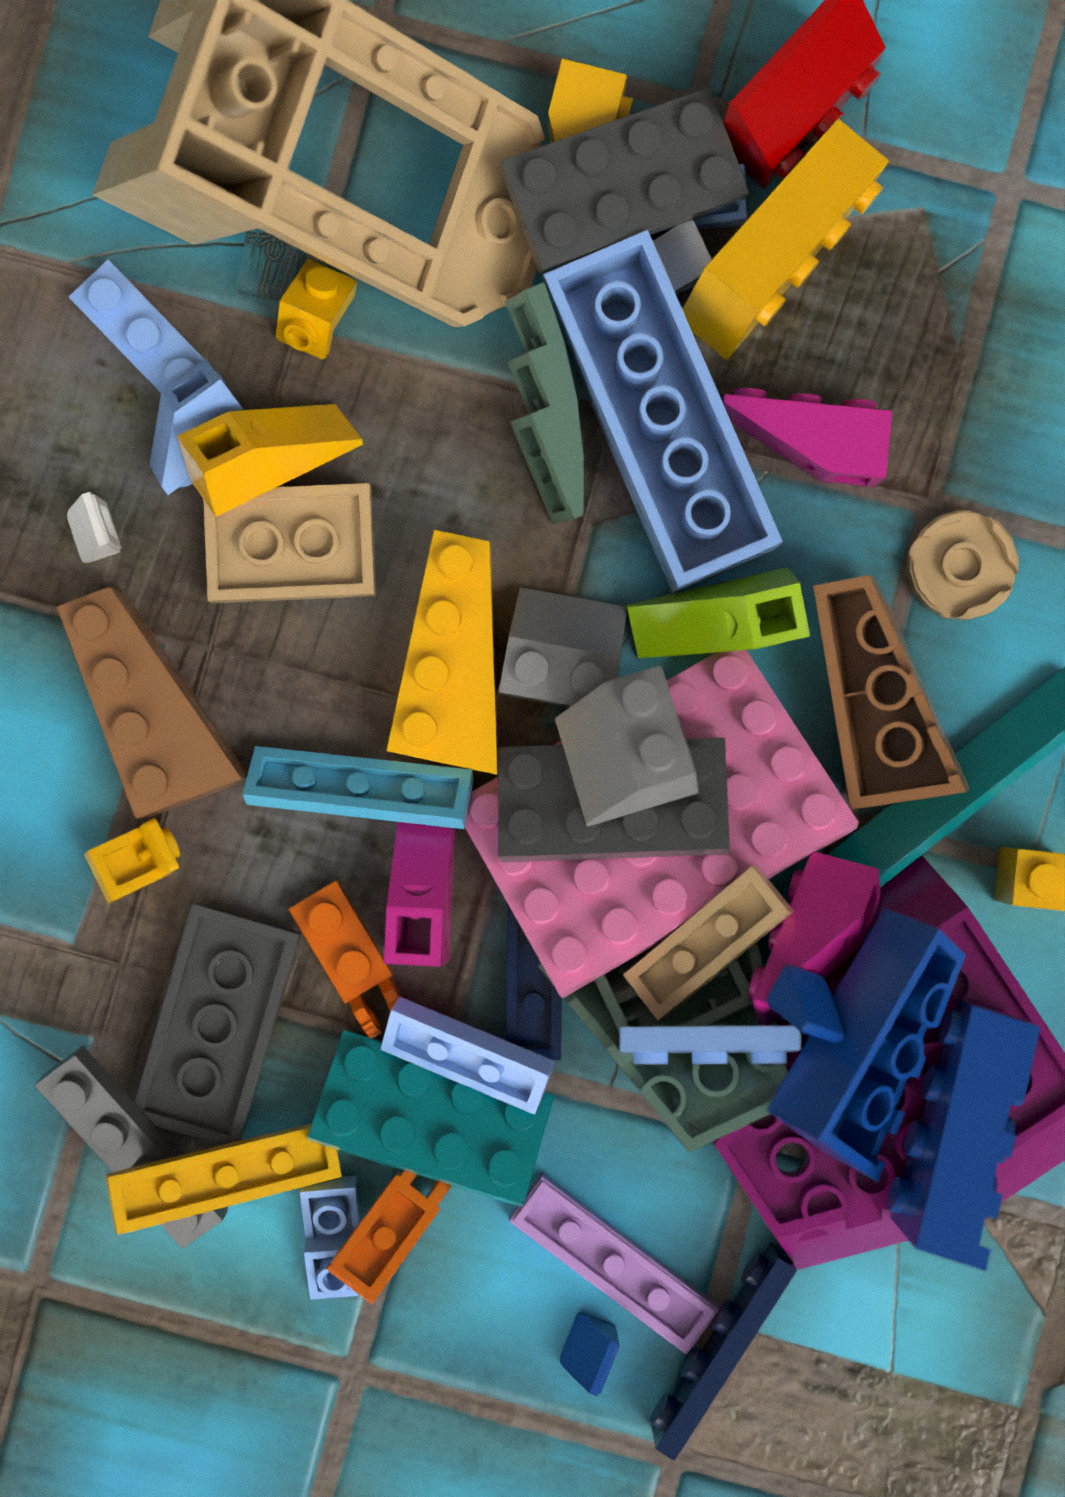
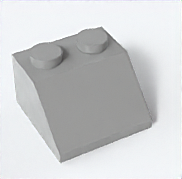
[499,587,627,708]
[555,665,699,827]

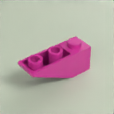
[722,388,892,487]
[384,822,456,967]
[748,852,881,1026]

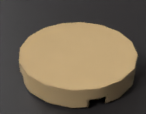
[905,510,1019,621]

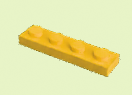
[105,1123,342,1235]

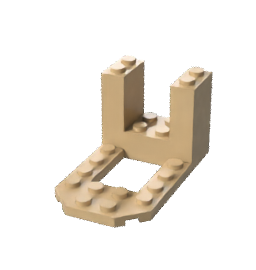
[92,0,546,327]

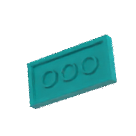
[307,1030,555,1207]

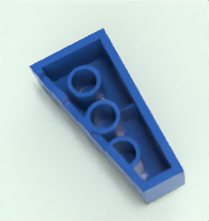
[767,908,966,1182]

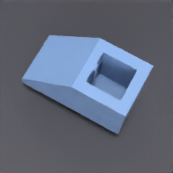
[149,359,244,495]

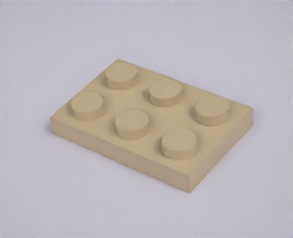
[203,483,376,603]

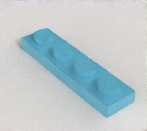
[242,746,474,829]

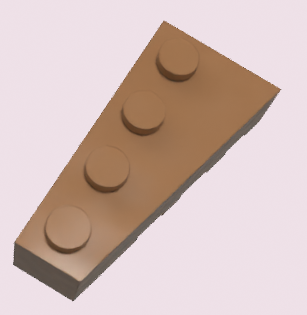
[813,575,970,810]

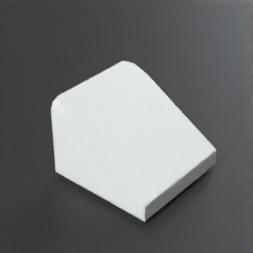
[653,220,712,295]
[67,492,122,563]

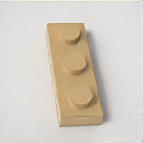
[623,866,794,1021]

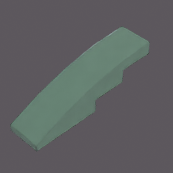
[505,282,584,524]

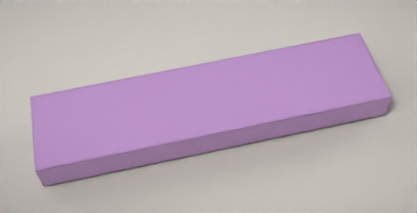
[509,1173,719,1354]

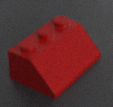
[723,0,886,190]

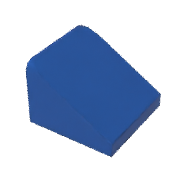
[765,964,845,1043]
[560,1313,620,1396]

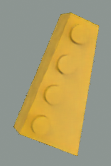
[682,118,890,361]
[387,530,498,775]

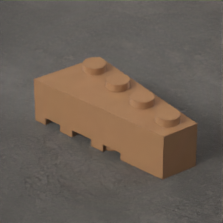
[56,587,248,819]

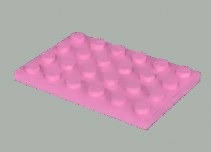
[465,650,859,998]

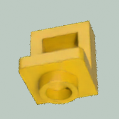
[276,259,358,359]
[84,818,180,904]

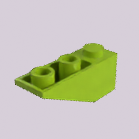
[626,567,810,659]

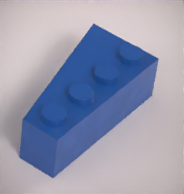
[887,998,1040,1271]

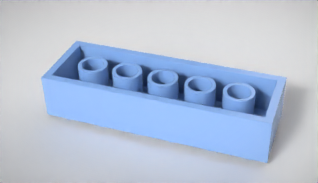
[543,230,783,594]

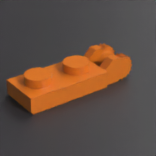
[289,880,405,1039]
[325,1170,452,1304]

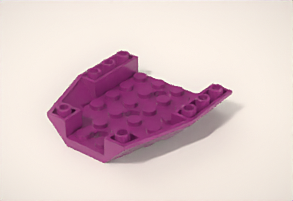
[712,855,1065,1270]

